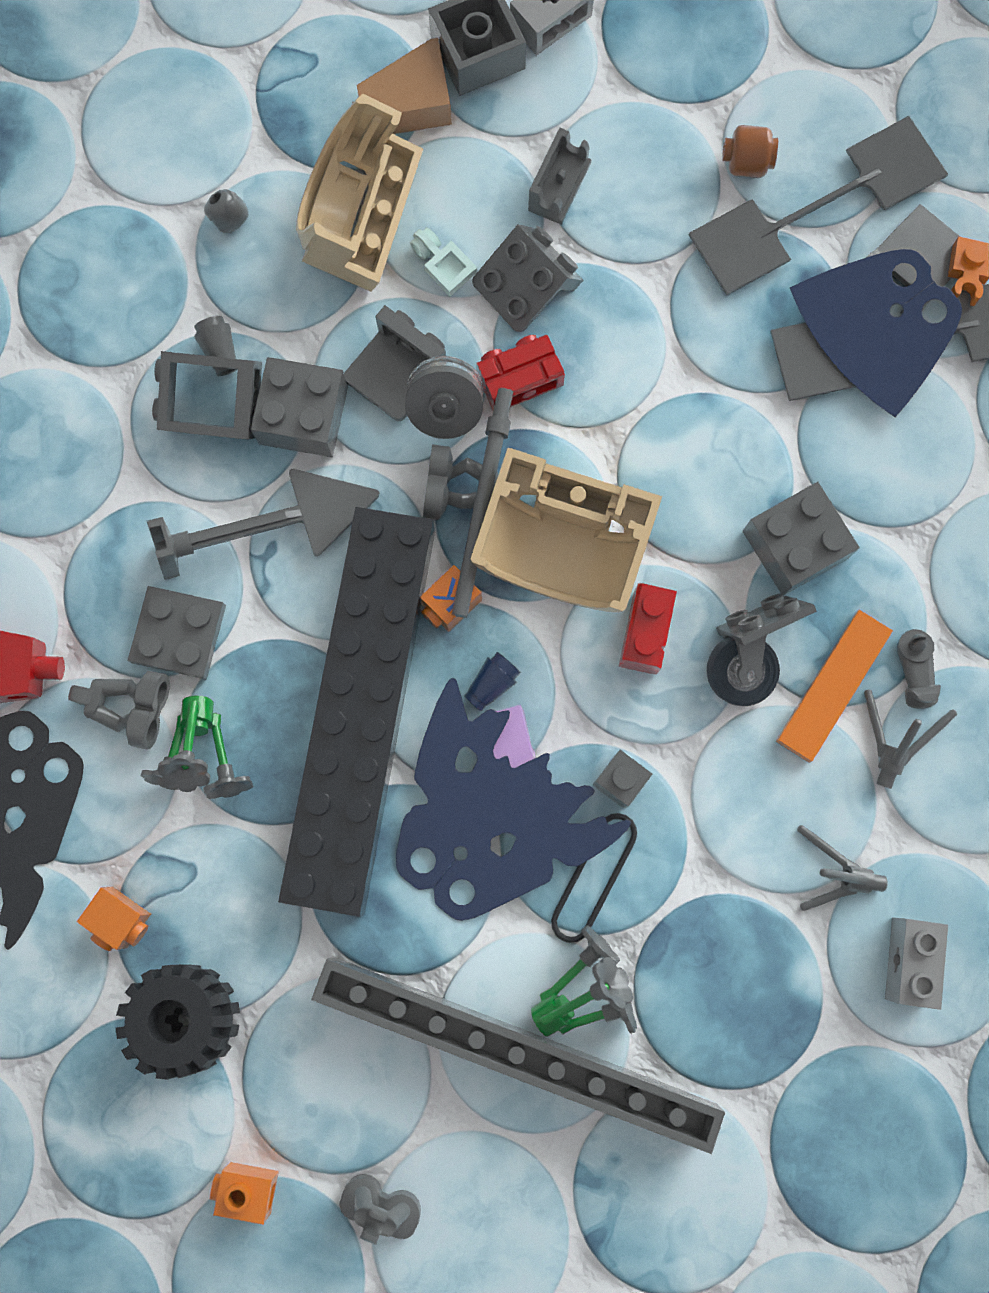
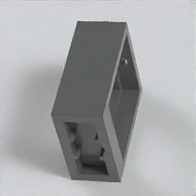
[152,351,262,440]

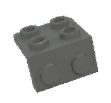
[472,224,584,332]
[344,305,447,421]

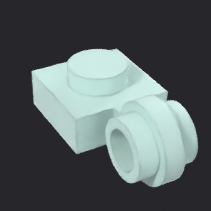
[410,227,477,297]

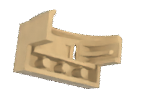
[296,94,423,292]

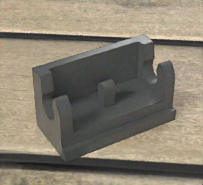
[528,128,592,225]

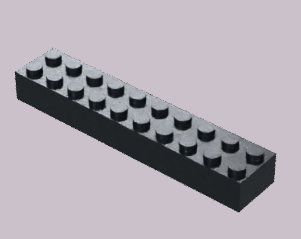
[278,507,435,917]

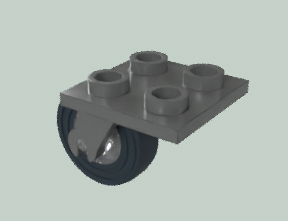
[706,594,817,706]

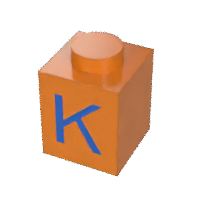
[420,565,482,632]

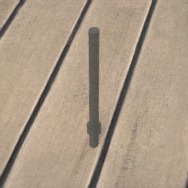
[452,388,513,618]

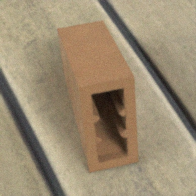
[352,38,452,134]

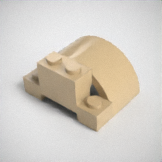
[471,448,662,612]

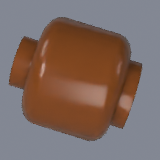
[722,125,778,178]

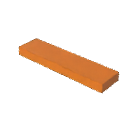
[776,609,893,763]

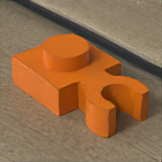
[948,236,989,306]

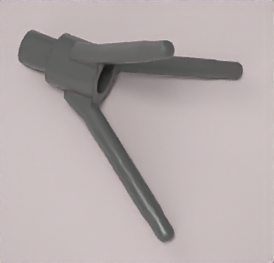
[864,689,957,789]
[797,825,888,911]

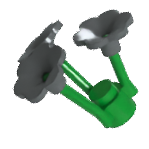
[140,695,253,799]
[531,925,637,1037]

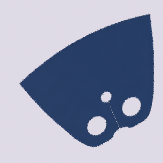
[790,249,962,418]

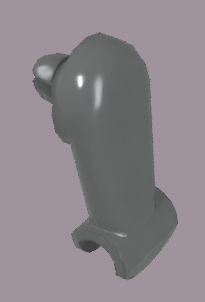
[897,629,941,709]

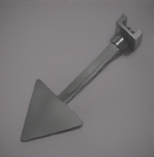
[147,469,379,580]

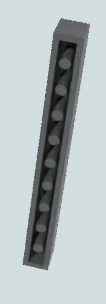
[311,956,725,1154]

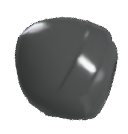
[204,189,248,233]

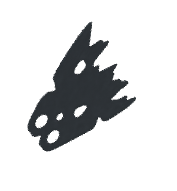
[0,711,84,950]

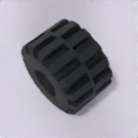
[115,964,240,1080]

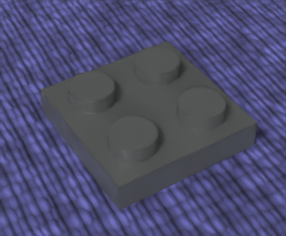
[127,586,226,680]

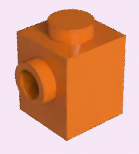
[77,887,151,951]
[210,1162,279,1225]

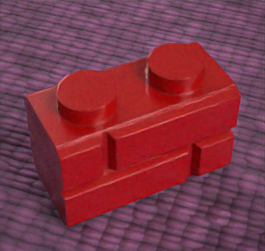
[476,334,565,411]
[618,583,677,675]

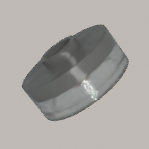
[405,356,484,439]

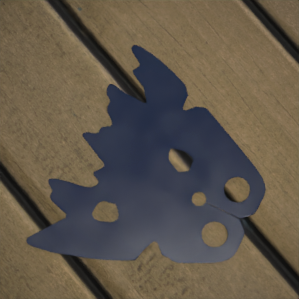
[396,678,631,921]

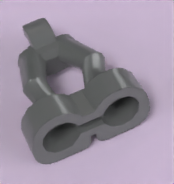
[423,444,498,521]
[68,671,170,750]
[339,1174,421,1245]

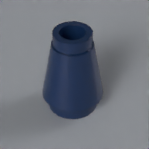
[464,652,521,711]

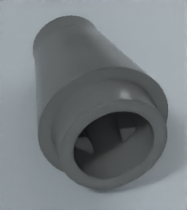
[194,316,238,376]

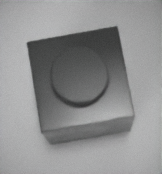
[593,749,653,809]

